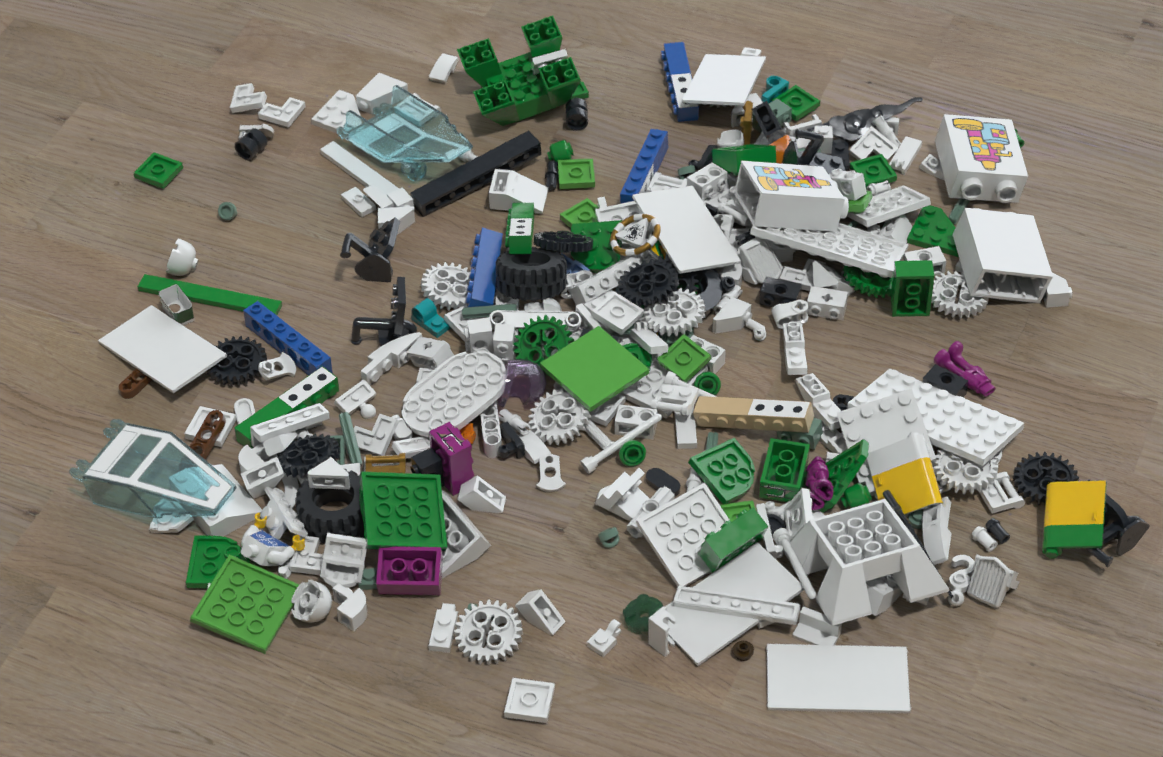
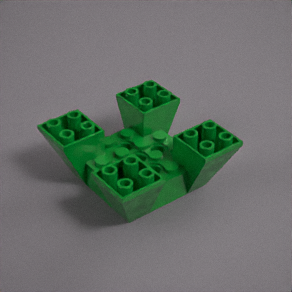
[457,15,581,126]

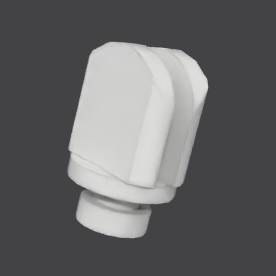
[391,415,412,441]

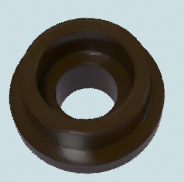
[733,641,754,661]

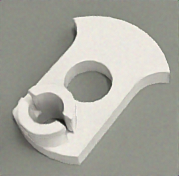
[238,124,274,139]
[258,352,296,380]
[536,454,566,492]

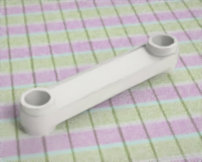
[489,310,581,330]

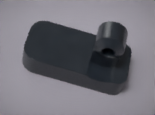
[688,145,718,171]
[498,421,525,459]

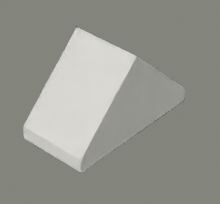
[308,458,350,490]

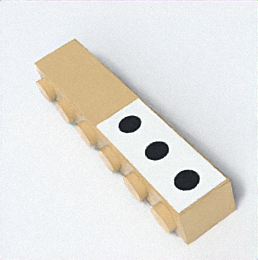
[693,396,814,433]

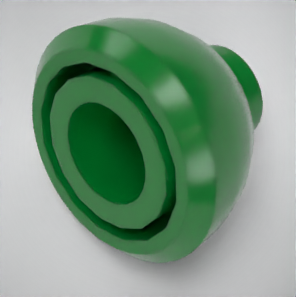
[694,372,721,395]
[619,440,646,467]

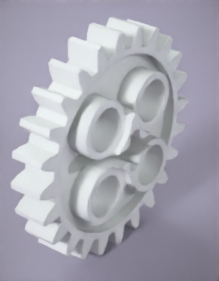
[420,262,470,311]
[931,271,989,318]
[644,288,706,336]
[528,388,591,445]
[933,449,998,494]
[454,599,523,665]

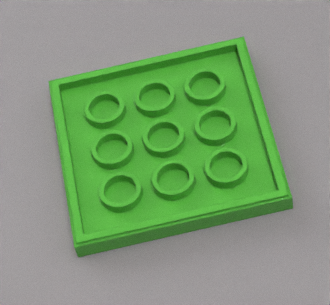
[540,326,649,412]
[190,555,299,654]

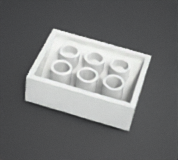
[168,464,262,537]
[442,490,491,578]

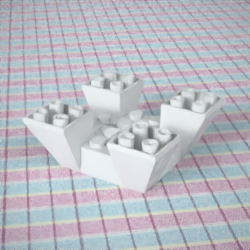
[784,499,949,625]

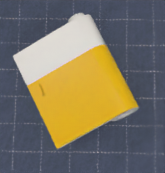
[867,433,943,515]

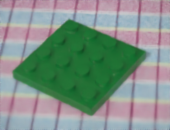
[360,471,447,551]

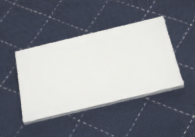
[682,54,766,106]
[632,186,741,274]
[98,305,227,393]
[665,542,804,666]
[766,644,911,713]

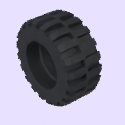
[496,247,567,301]
[295,468,364,543]

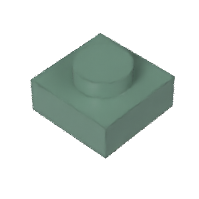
[359,568,377,590]

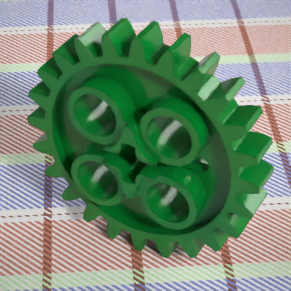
[843,265,893,298]
[513,315,575,377]

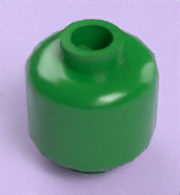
[547,140,574,164]
[841,483,872,509]

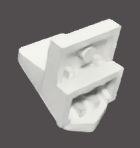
[739,238,783,285]
[595,468,649,521]
[320,533,367,588]
[967,554,1019,608]

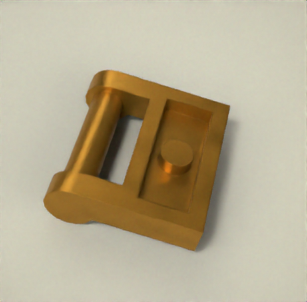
[740,101,753,145]
[365,453,406,473]

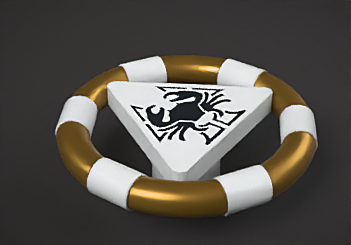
[610,214,661,257]

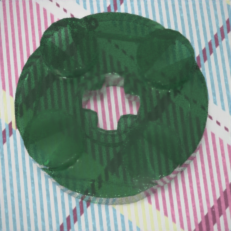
[623,594,663,634]

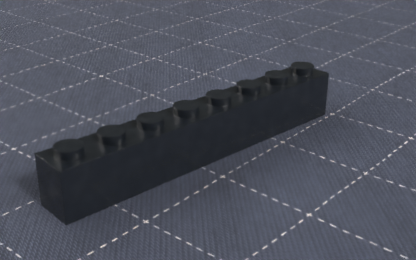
[410,130,542,217]

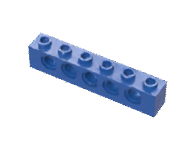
[243,301,333,375]

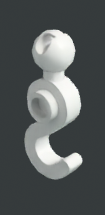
[948,555,974,606]

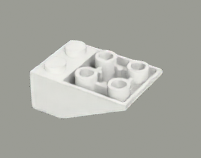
[489,169,548,214]
[866,574,903,616]

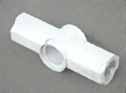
[627,486,675,538]

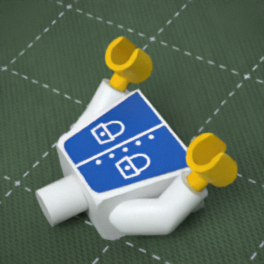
[241,513,305,566]

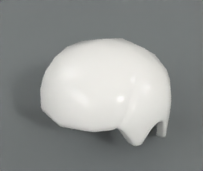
[717,130,744,148]

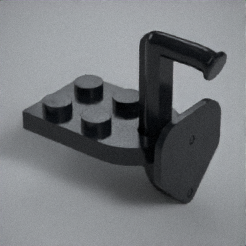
[782,129,845,175]
[340,217,400,283]
[351,277,417,346]
[1086,479,1150,568]

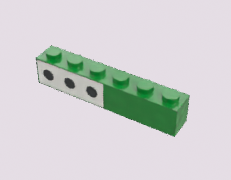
[505,203,534,254]
[234,366,339,449]

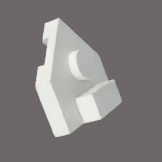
[149,496,194,533]

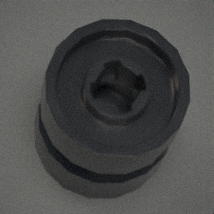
[565,98,588,131]
[234,128,267,160]

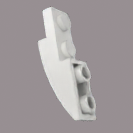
[783,321,807,375]
[361,332,422,385]
[796,373,841,430]
[923,497,951,565]

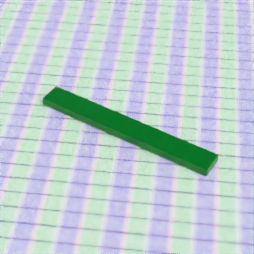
[137,274,282,315]

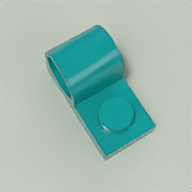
[761,76,789,103]
[411,298,451,338]

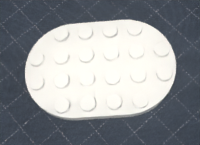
[401,350,508,437]

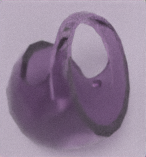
[498,359,546,408]

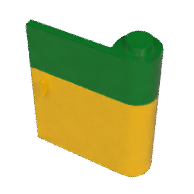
[1042,481,1107,558]

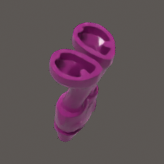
[934,341,996,397]
[806,456,833,510]

